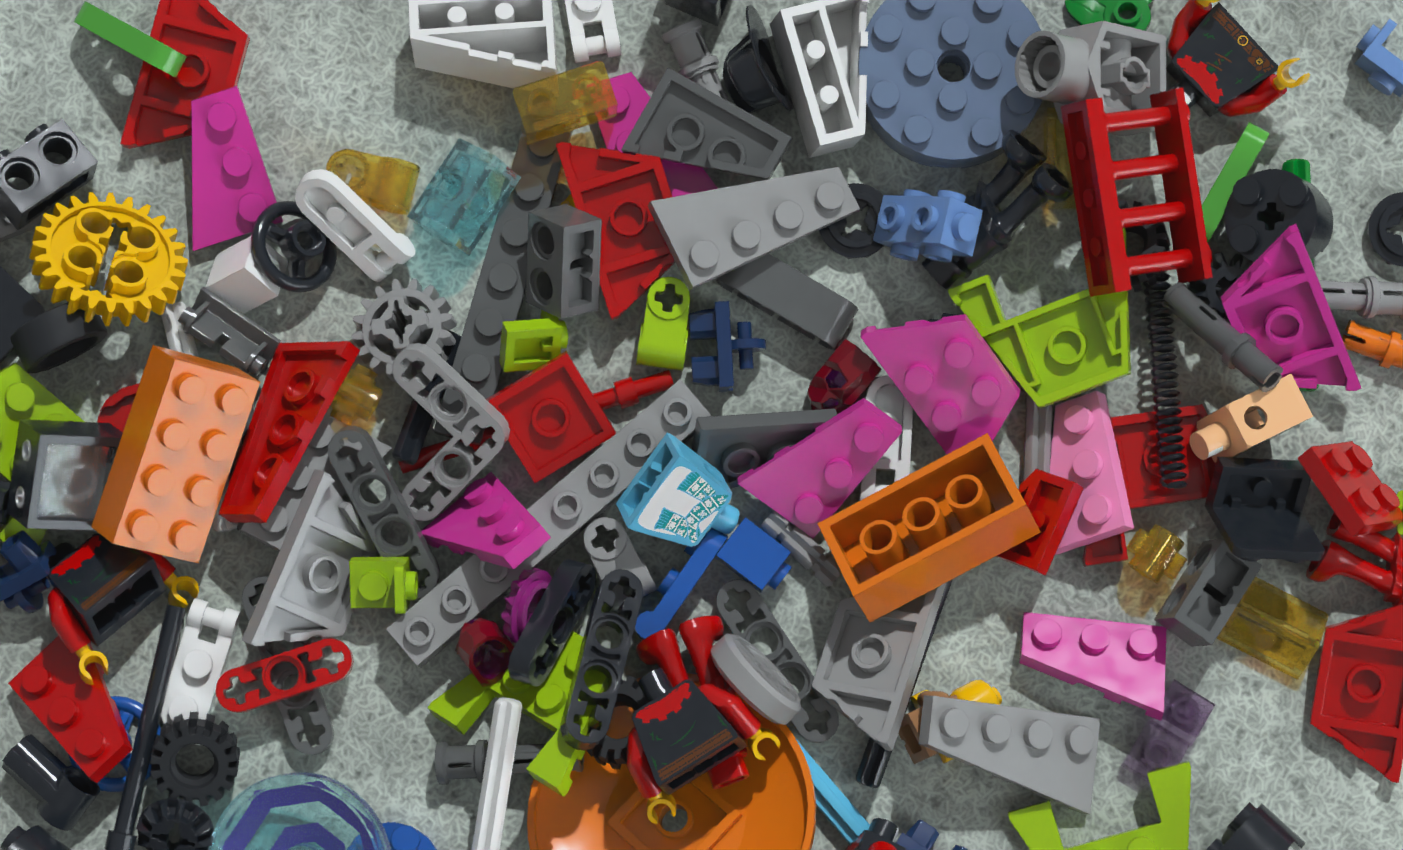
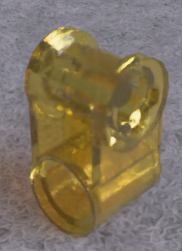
[326,149,421,215]

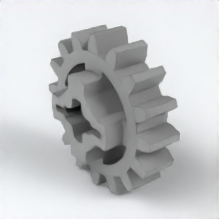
[352,278,457,382]

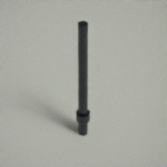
[104,604,186,850]

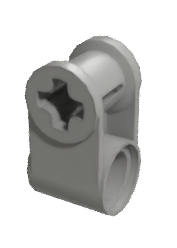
[583,517,657,611]

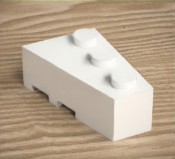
[408,0,559,98]
[770,0,869,158]

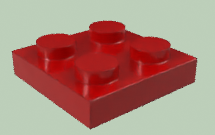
[486,351,616,483]
[1297,441,1403,537]

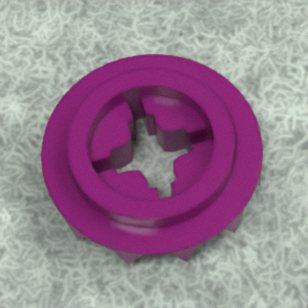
[501,568,552,643]

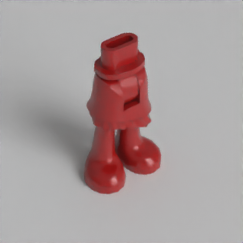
[1306,512,1403,606]
[636,615,750,789]

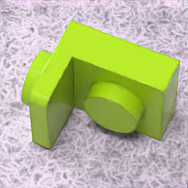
[499,310,568,372]
[349,557,418,614]

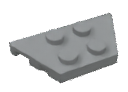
[241,469,379,647]
[812,583,946,751]

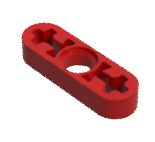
[216,638,354,713]

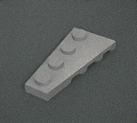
[647,167,860,290]
[919,695,1100,814]

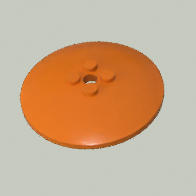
[527,673,816,850]

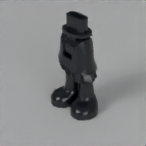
[922,130,1074,289]

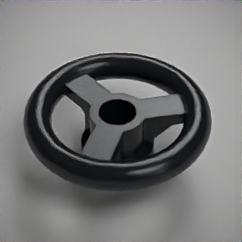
[251,201,337,293]

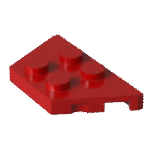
[120,0,250,149]
[556,142,676,320]
[1309,604,1403,783]

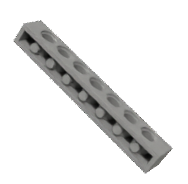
[386,379,712,668]

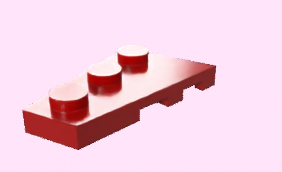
[8,635,133,783]

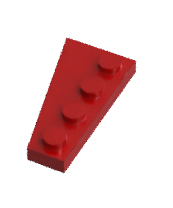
[219,341,360,523]

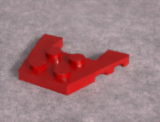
[1083,404,1216,567]

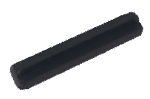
[392,330,461,465]

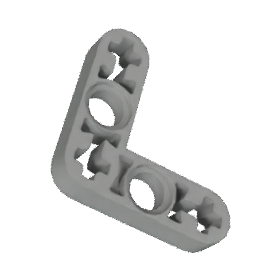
[392,343,510,521]

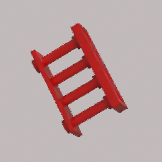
[1061,88,1213,297]

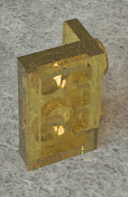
[513,61,618,145]

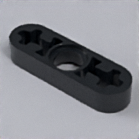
[508,559,596,687]

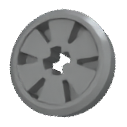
[711,634,801,725]

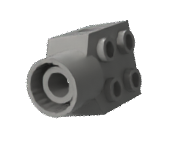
[1015,21,1166,136]

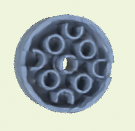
[858,0,1042,168]

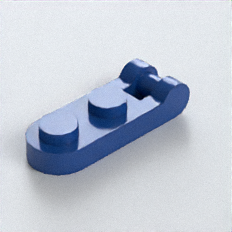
[635,528,729,640]

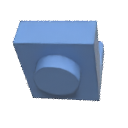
[1355,19,1403,97]

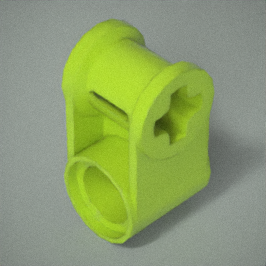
[636,277,690,371]

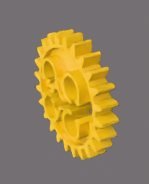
[29,192,188,327]

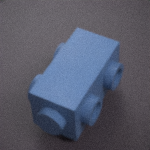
[873,189,983,262]

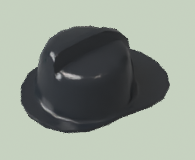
[723,5,793,113]

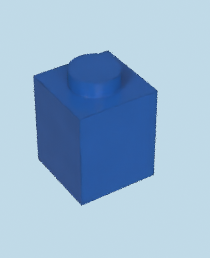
[716,517,792,593]

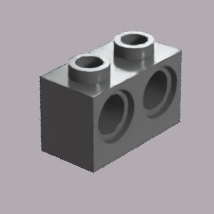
[526,204,602,319]
[1154,538,1262,647]

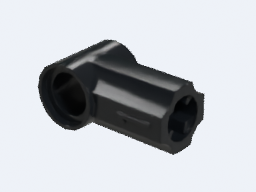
[2,734,100,831]

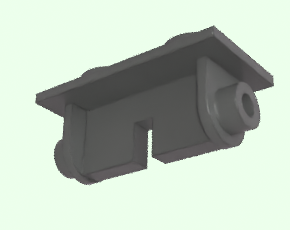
[178,287,281,376]

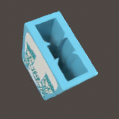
[616,432,740,547]

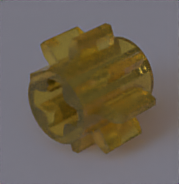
[330,363,384,426]
[1126,524,1187,584]

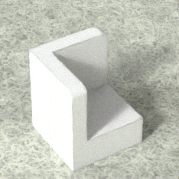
[205,236,288,314]

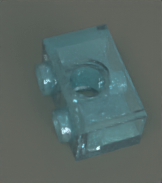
[407,138,521,256]

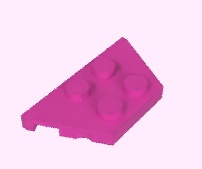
[1221,224,1362,391]
[860,314,1020,454]

